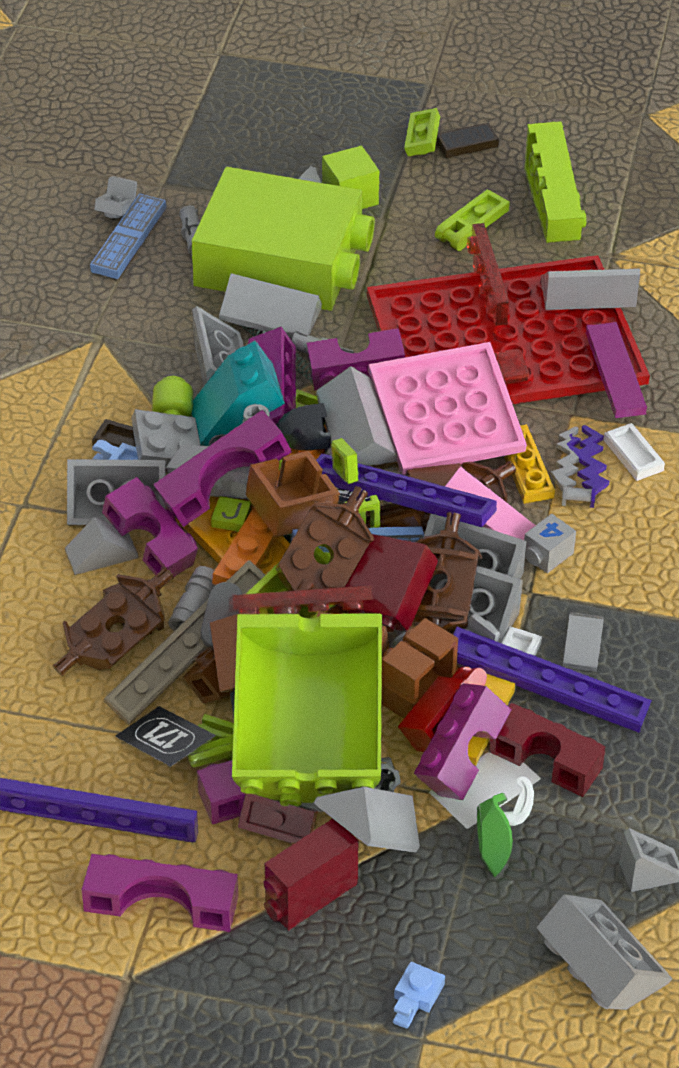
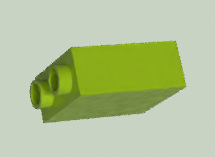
[191,167,375,311]

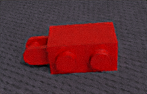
[398,666,487,752]

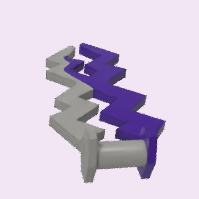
[551,425,610,508]

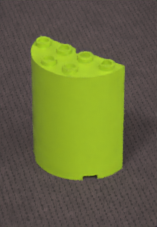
[232,614,382,806]

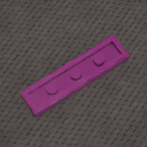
[586,322,647,418]

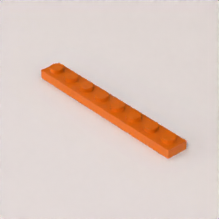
[212,425,327,585]

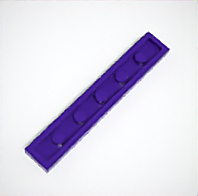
[316,454,497,527]
[453,627,652,733]
[0,778,198,843]

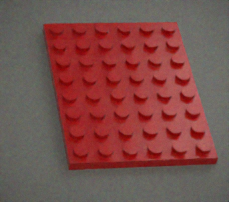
[367,255,650,404]

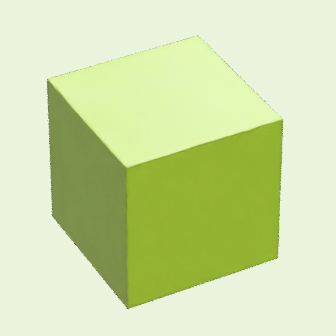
[322,145,379,209]

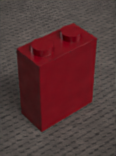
[337,534,438,633]
[263,818,359,931]

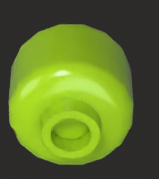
[152,376,193,417]

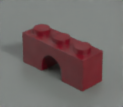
[489,702,606,797]

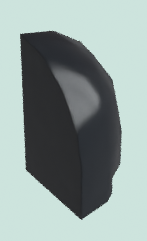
[276,403,331,450]

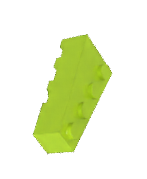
[524,121,586,243]

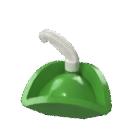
[477,776,534,878]

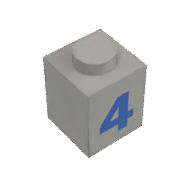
[524,514,576,573]

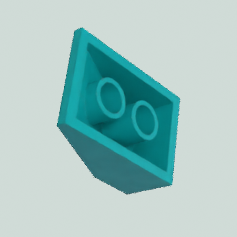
[191,341,285,446]

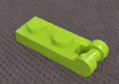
[435,189,510,251]

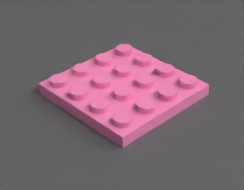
[368,342,527,475]

